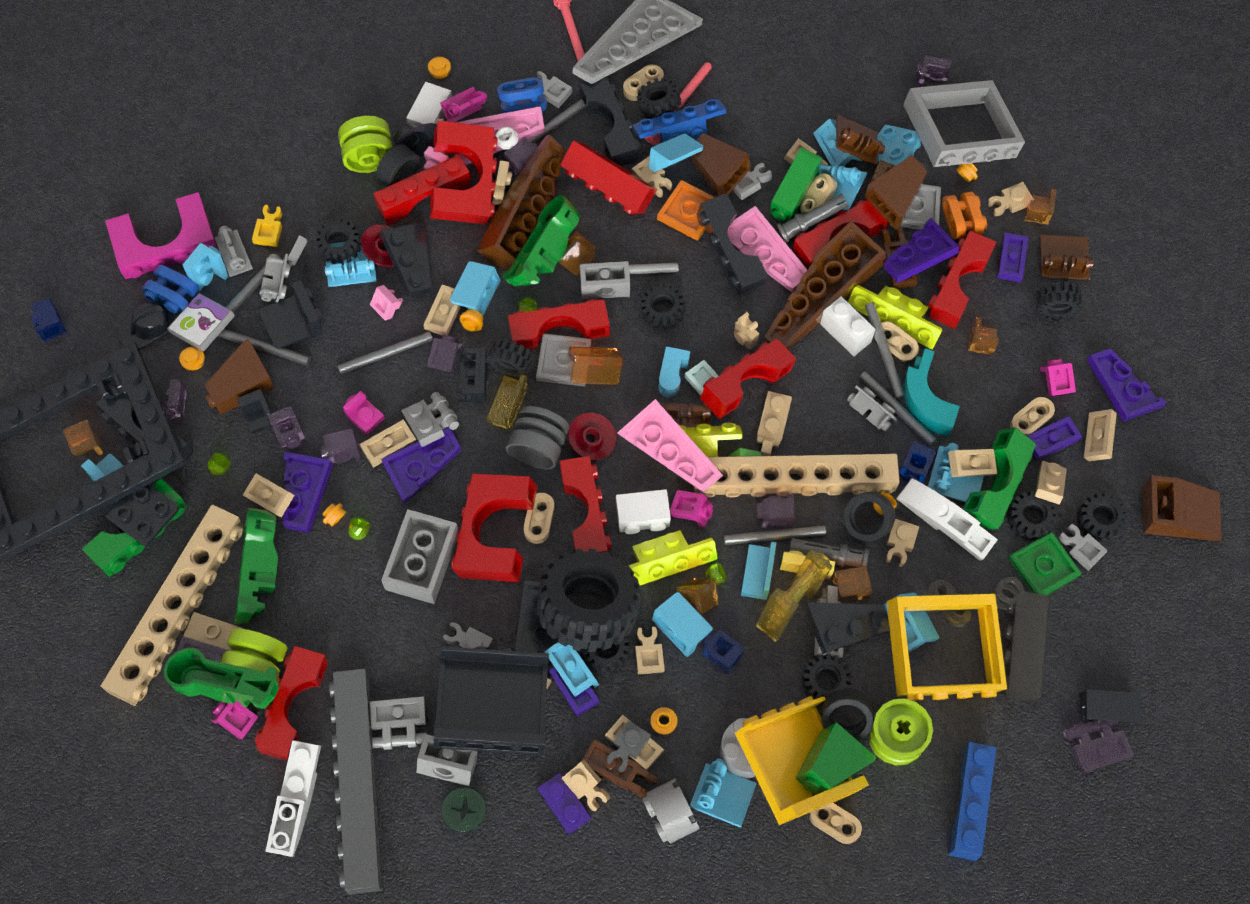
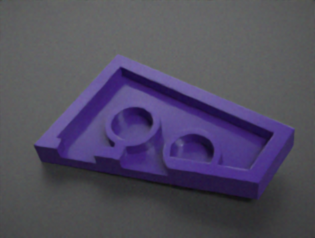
[884,218,959,283]
[1087,348,1167,422]
[381,427,461,504]
[283,452,333,533]

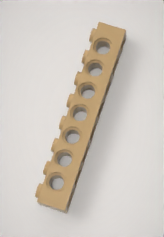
[694,454,899,498]
[101,505,244,706]

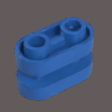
[497,77,547,114]
[142,265,199,313]

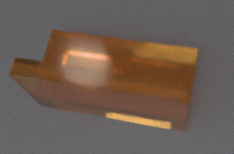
[568,346,623,385]

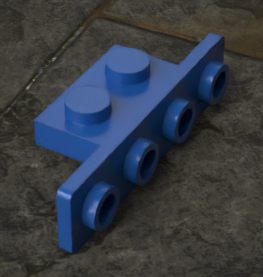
[633,99,727,143]

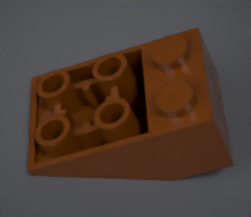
[1143,475,1222,541]

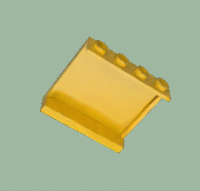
[735,696,869,825]

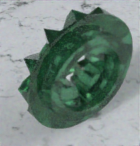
[442,788,486,833]

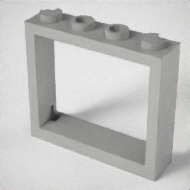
[903,80,1025,167]

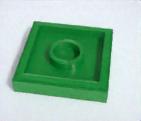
[1008,532,1082,601]

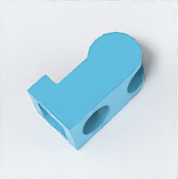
[659,347,690,398]

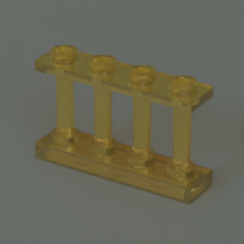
[756,549,833,642]

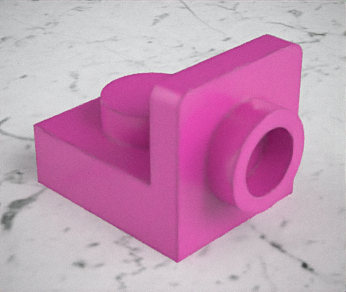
[1040,359,1076,396]
[343,391,385,435]
[670,490,713,527]
[211,701,258,739]

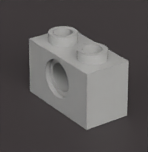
[580,261,630,300]
[416,734,478,786]

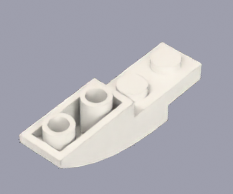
[896,478,997,561]
[266,740,321,857]

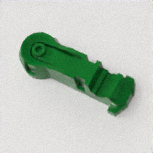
[502,195,580,286]
[234,508,278,624]
[164,648,279,709]

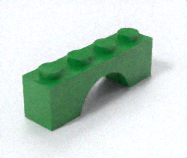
[963,427,1036,530]
[82,478,187,578]

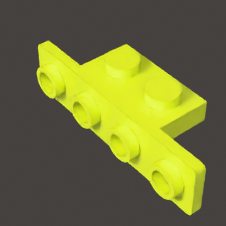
[848,285,942,349]
[679,423,742,457]
[625,530,717,585]

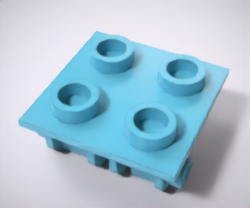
[877,124,921,169]
[810,164,867,210]
[325,242,377,287]
[928,443,984,503]
[689,759,757,828]

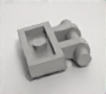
[401,392,459,447]
[370,696,427,750]

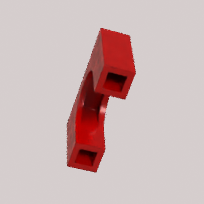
[430,120,498,225]
[451,474,537,582]

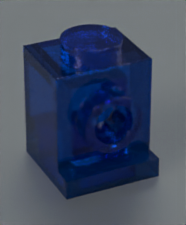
[30,298,67,342]
[899,441,936,484]
[702,629,745,675]

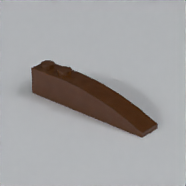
[477,135,565,270]
[764,221,886,349]

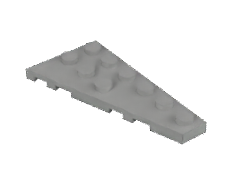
[573,0,703,84]

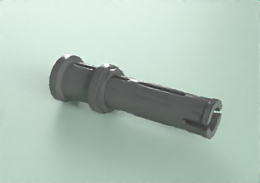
[777,193,849,243]
[790,537,869,571]

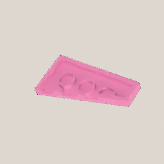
[455,106,545,166]
[728,206,807,292]
[618,399,723,492]

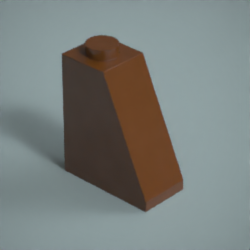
[691,133,751,196]
[865,155,928,230]
[205,339,274,415]

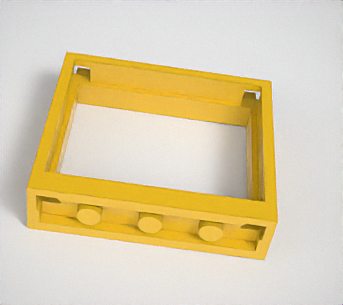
[887,594,1007,701]

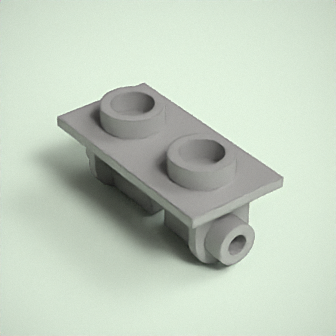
[214,226,253,277]
[259,254,290,303]
[847,385,897,431]

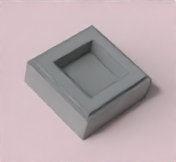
[287,235,307,267]

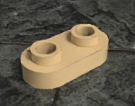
[623,65,664,101]
[800,174,837,215]
[874,322,919,362]
[1010,397,1055,436]
[524,493,555,544]
[809,803,862,844]

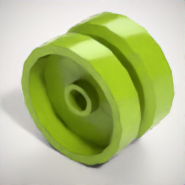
[338,116,393,173]
[220,628,288,676]
[868,698,933,765]

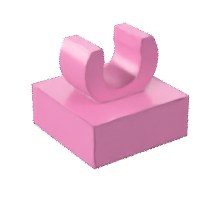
[424,146,449,169]
[370,285,403,321]

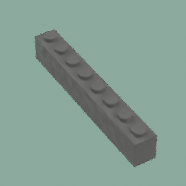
[329,669,382,894]

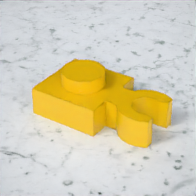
[252,205,282,247]

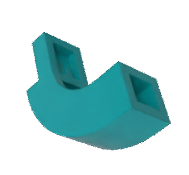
[903,349,960,437]

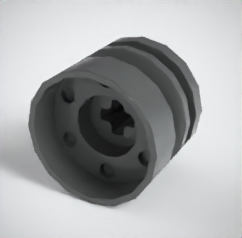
[506,406,570,470]

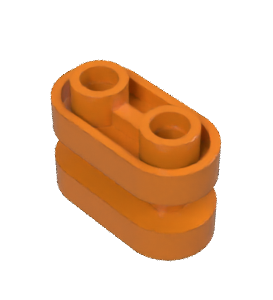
[942,192,987,240]

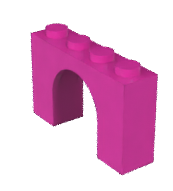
[105,192,218,280]

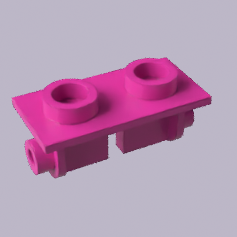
[440,87,487,122]

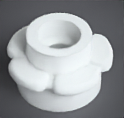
[496,127,518,150]

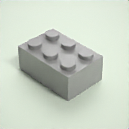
[381,509,459,604]

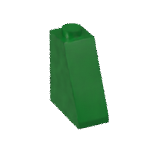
[769,147,822,222]
[796,722,876,795]

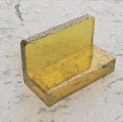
[487,374,528,430]

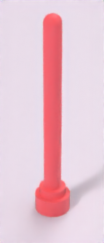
[553,0,585,81]
[645,62,712,145]

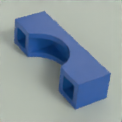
[948,742,996,861]

